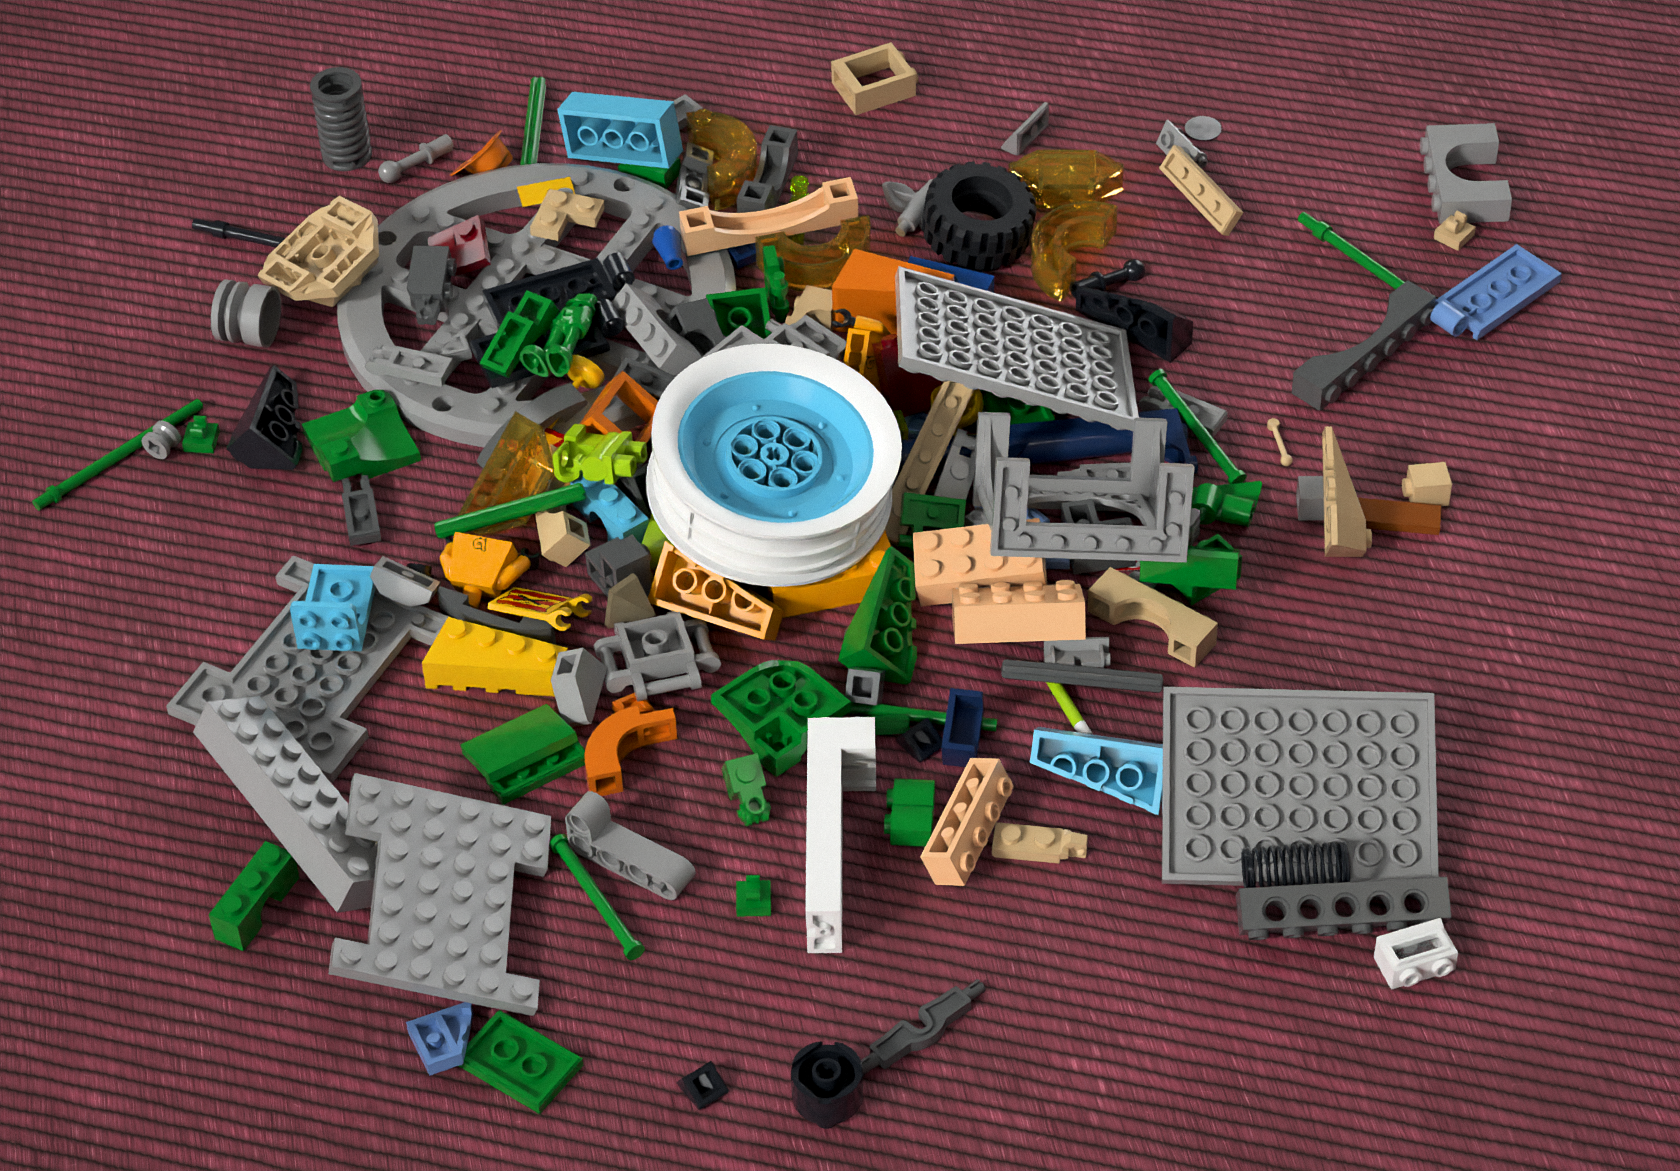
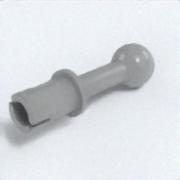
[378,134,454,183]

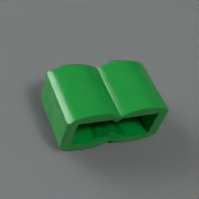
[884,778,935,846]

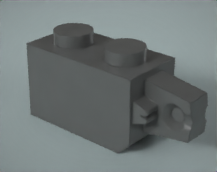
[407,245,457,325]

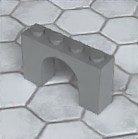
[1420,123,1512,224]

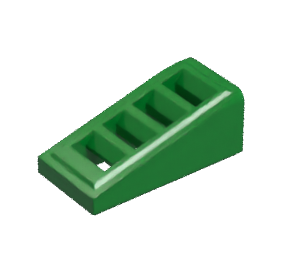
[618,158,681,189]

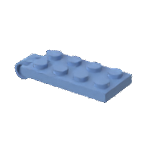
[1430,244,1562,340]

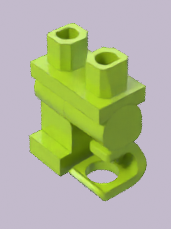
[552,424,647,485]

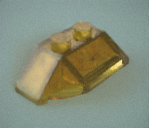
[1008,150,1124,209]
[457,411,554,536]

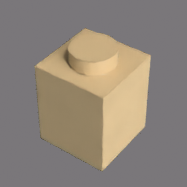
[1402,462,1452,506]

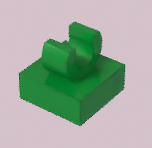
[182,415,220,454]
[736,875,771,917]

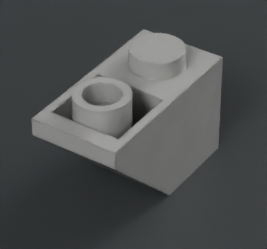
[551,648,608,727]

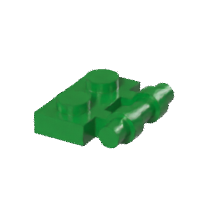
[763,245,789,323]
[897,492,966,551]

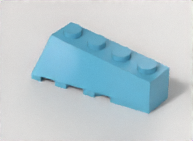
[1030,727,1163,815]

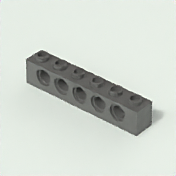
[1236,876,1451,940]

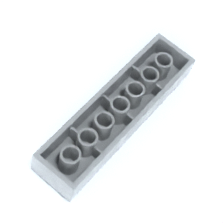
[193,696,378,913]

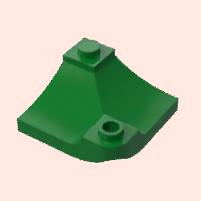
[301,390,421,482]
[711,660,851,777]

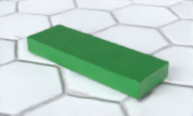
[486,741,585,805]

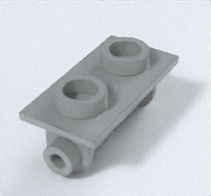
[1156,120,1208,168]
[1044,637,1110,668]

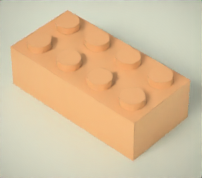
[913,518,1047,607]
[952,580,1086,644]

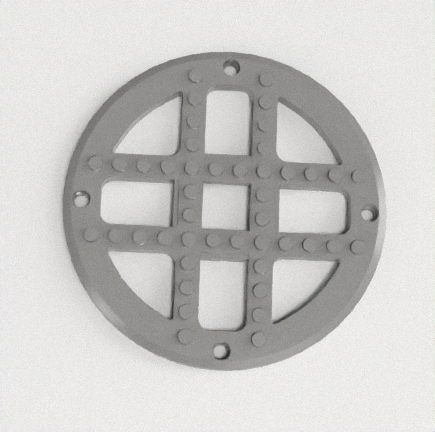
[337,163,736,447]

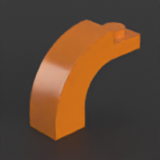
[585,705,677,796]

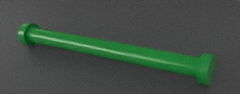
[1148,369,1247,484]
[549,834,645,960]

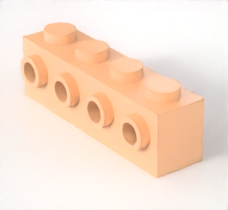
[920,758,1014,886]

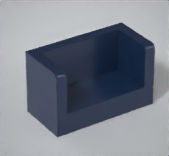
[941,688,984,767]

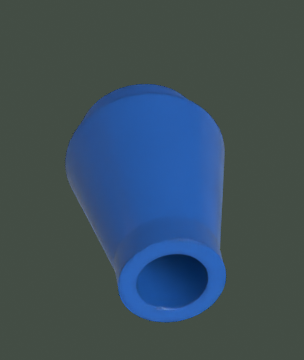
[652,225,683,270]

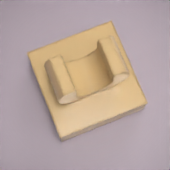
[1434,211,1476,251]

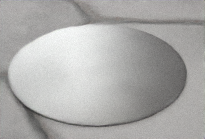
[1185,116,1222,140]

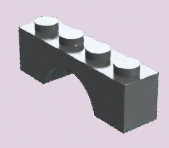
[737,125,798,213]

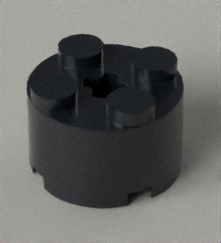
[791,1041,863,1129]

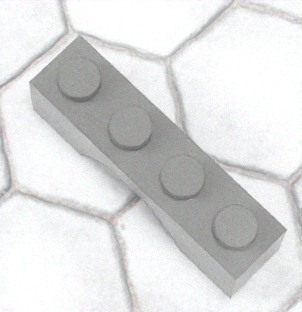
[612,283,702,376]

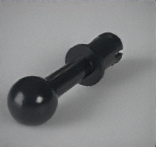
[1070,259,1146,298]

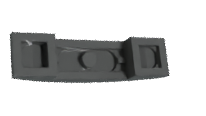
[676,142,714,209]
[477,382,589,482]
[437,586,556,645]

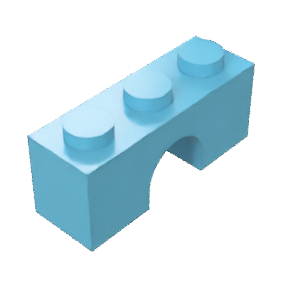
[570,473,649,544]

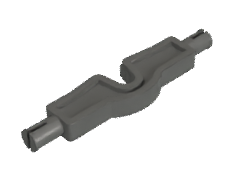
[861,979,986,1076]

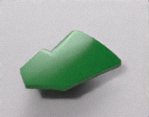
[1191,481,1262,527]

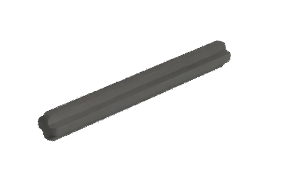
[1001,659,1163,693]

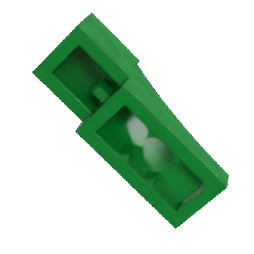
[480,290,559,378]

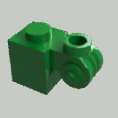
[721,753,771,827]

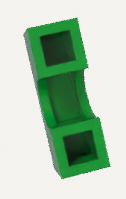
[209,841,300,951]

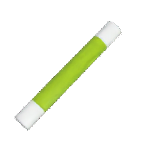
[1046,682,1093,734]

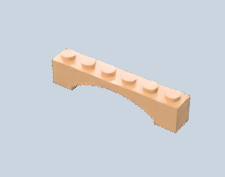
[679,177,858,256]

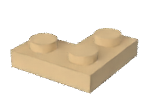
[530,189,605,241]

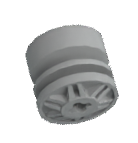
[211,279,281,348]

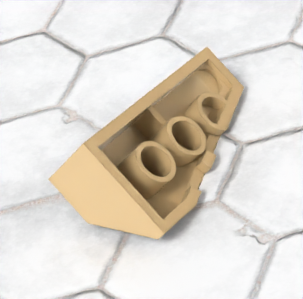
[1322,427,1372,557]

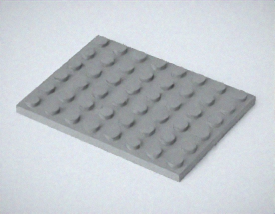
[895,266,1139,431]
[1162,687,1439,887]

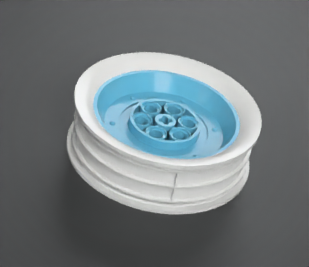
[646,344,902,587]

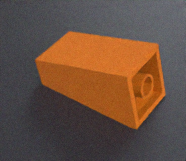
[832,249,954,334]

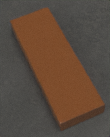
[1358,498,1441,535]

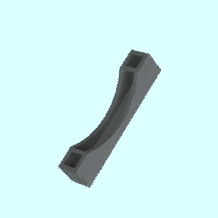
[1291,280,1436,411]

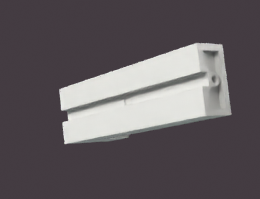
[806,717,876,953]

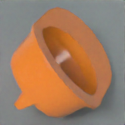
[450,130,513,176]

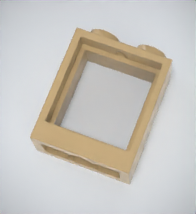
[831,42,918,115]

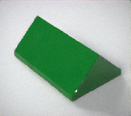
[1139,545,1240,590]

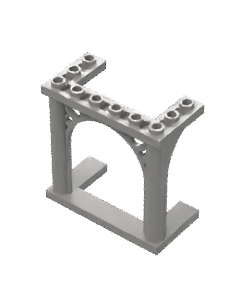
[972,412,1194,562]

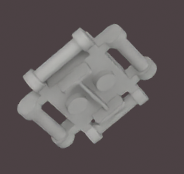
[594,611,721,702]

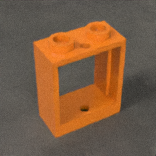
[580,371,658,444]

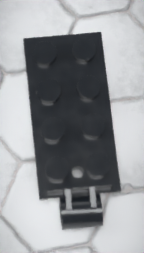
[482,252,635,329]
[470,299,624,388]

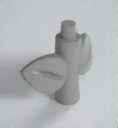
[882,179,933,237]

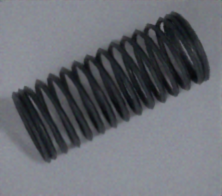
[1241,841,1350,888]

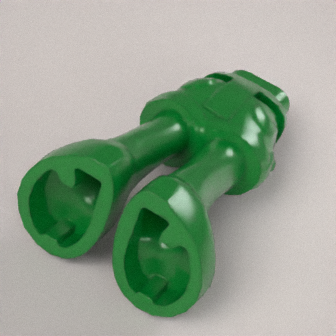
[520,293,597,377]

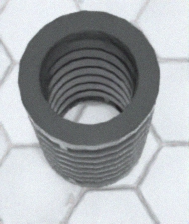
[310,67,372,171]

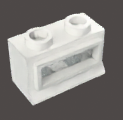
[1374,918,1458,990]

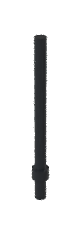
[192,218,285,248]

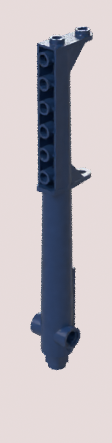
[895,408,1198,481]

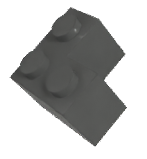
[1060,499,1136,574]
[585,535,654,598]

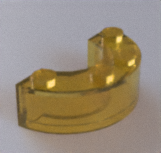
[686,109,758,211]
[1031,201,1118,302]
[755,215,871,291]

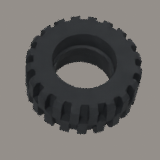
[921,161,1036,271]

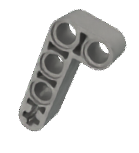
[565,791,696,900]

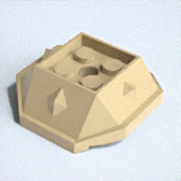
[257,196,379,307]

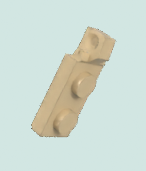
[992,822,1088,864]

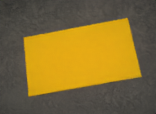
[517,177,575,207]

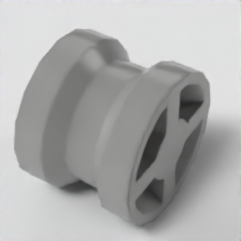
[141,421,181,459]

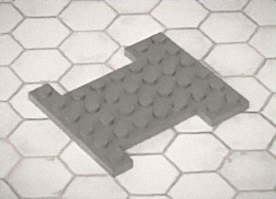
[166,556,449,783]
[328,773,551,1016]

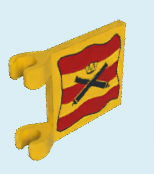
[488,587,592,631]

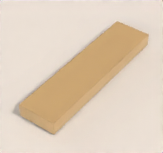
[1159,145,1243,236]

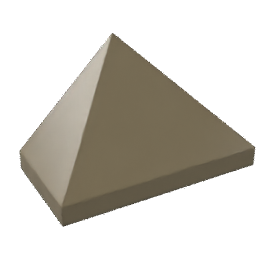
[604,573,656,629]

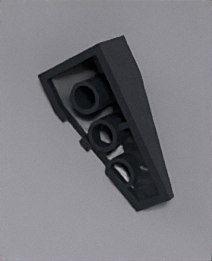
[1075,286,1193,363]
[226,364,302,470]

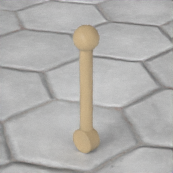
[1267,418,1293,466]

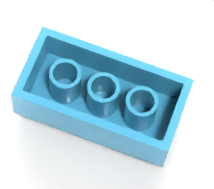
[557,92,683,169]

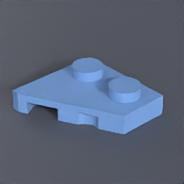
[406,1002,474,1076]

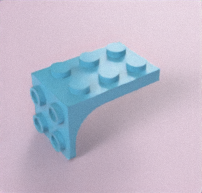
[290,564,376,651]

